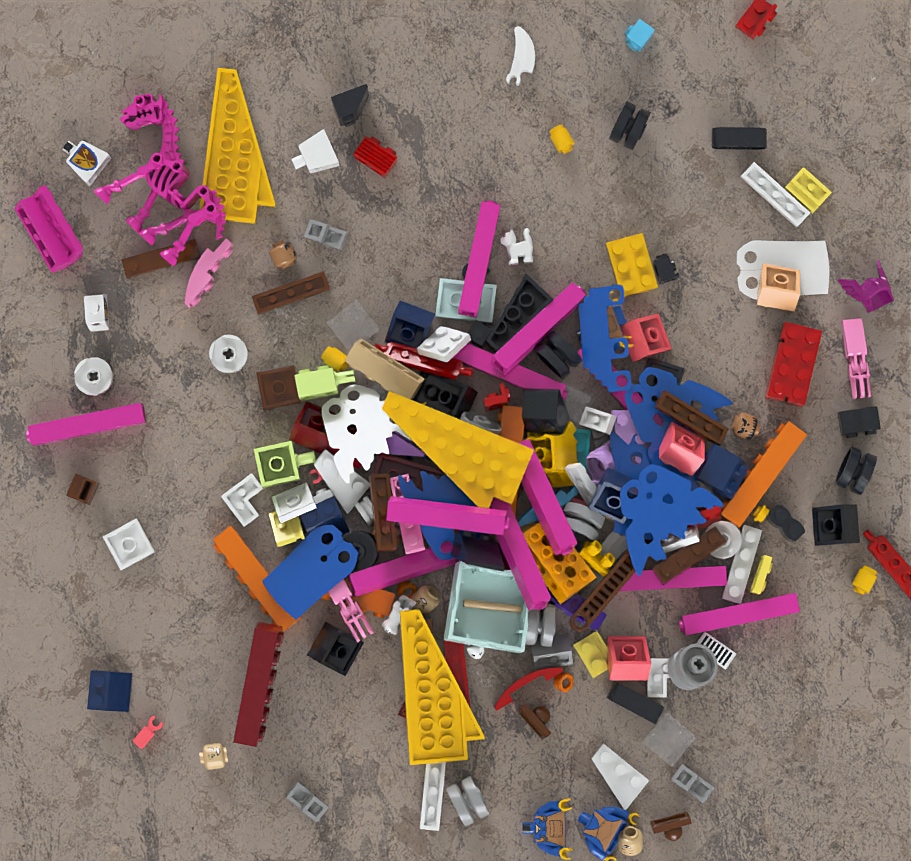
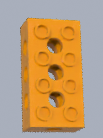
[523,522,597,605]

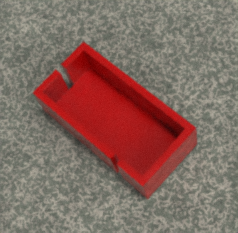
[765,322,822,407]

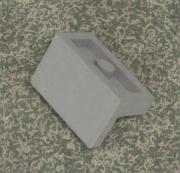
[531,635,573,670]

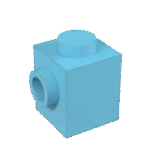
[625,19,655,52]

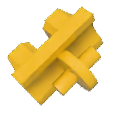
[579,540,615,577]

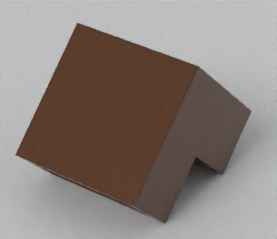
[66,473,99,505]

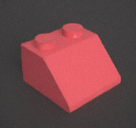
[620,314,672,362]
[659,422,705,476]
[607,636,651,680]

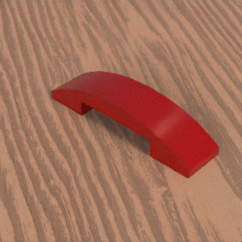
[494,668,563,711]

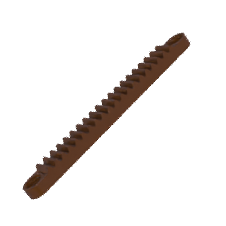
[569,481,701,632]

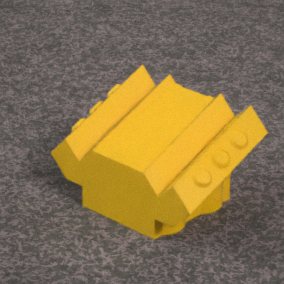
[523,421,578,487]

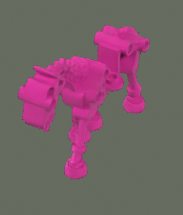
[93,94,226,267]

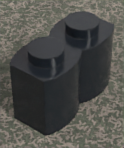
[837,406,881,438]
[766,504,805,542]

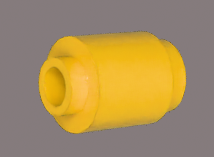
[549,124,575,154]
[321,346,349,373]
[851,565,878,595]

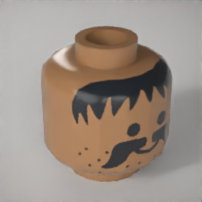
[269,240,297,269]
[731,412,761,440]

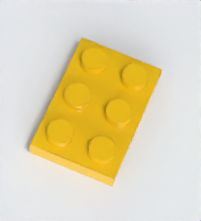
[606,233,658,297]

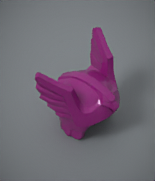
[838,260,894,313]

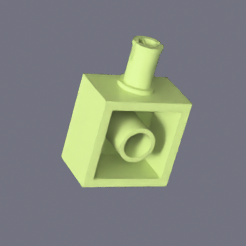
[295,365,355,401]
[254,441,316,488]

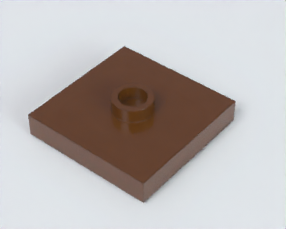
[256,365,301,410]

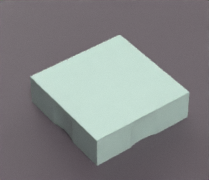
[443,561,529,653]

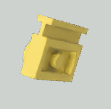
[784,167,832,214]
[269,511,305,547]
[750,555,773,595]
[573,631,608,678]

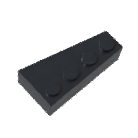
[486,274,554,353]

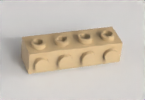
[345,338,425,400]

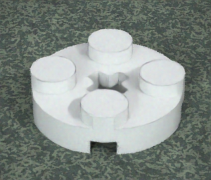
[209,335,248,373]
[74,357,114,396]

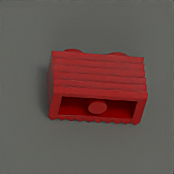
[353,136,398,178]

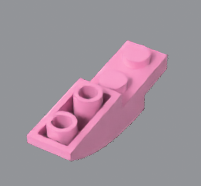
[185,239,233,308]
[390,474,425,554]

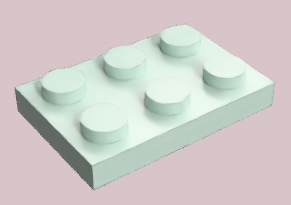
[435,278,497,324]

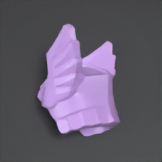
[586,440,616,484]

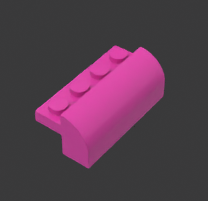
[14,185,83,273]

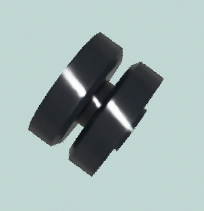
[609,101,651,150]
[534,331,583,380]
[835,446,877,495]
[338,530,379,573]

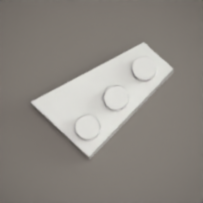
[314,449,370,514]
[591,744,649,810]

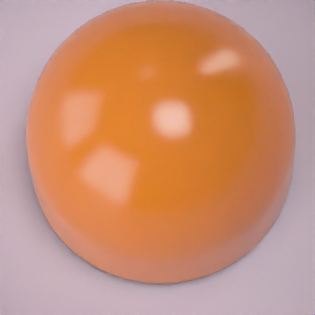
[397,581,417,599]
[554,672,574,692]

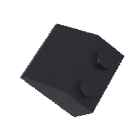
[331,84,369,127]
[522,388,570,434]
[812,504,860,546]
[307,621,364,676]

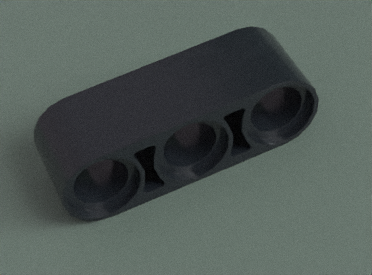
[712,127,767,150]
[606,681,665,724]

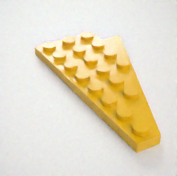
[199,68,276,224]
[382,391,534,508]
[400,609,485,765]

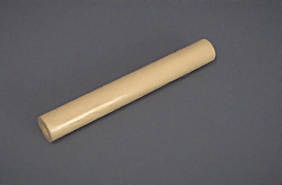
[463,599,522,613]

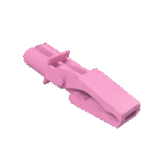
[841,318,872,399]
[328,579,374,642]

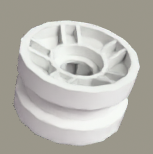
[354,496,373,526]

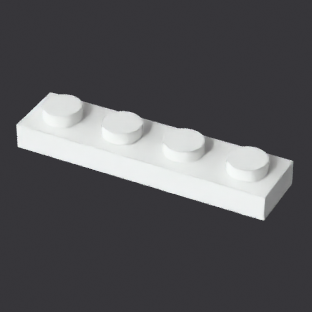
[741,162,810,228]
[721,525,762,604]
[420,762,446,831]

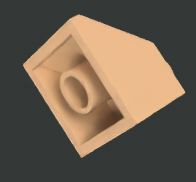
[757,264,800,312]

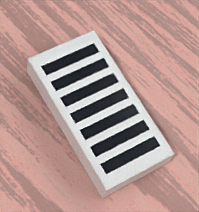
[696,632,736,670]

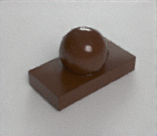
[517,704,551,739]
[650,812,692,841]

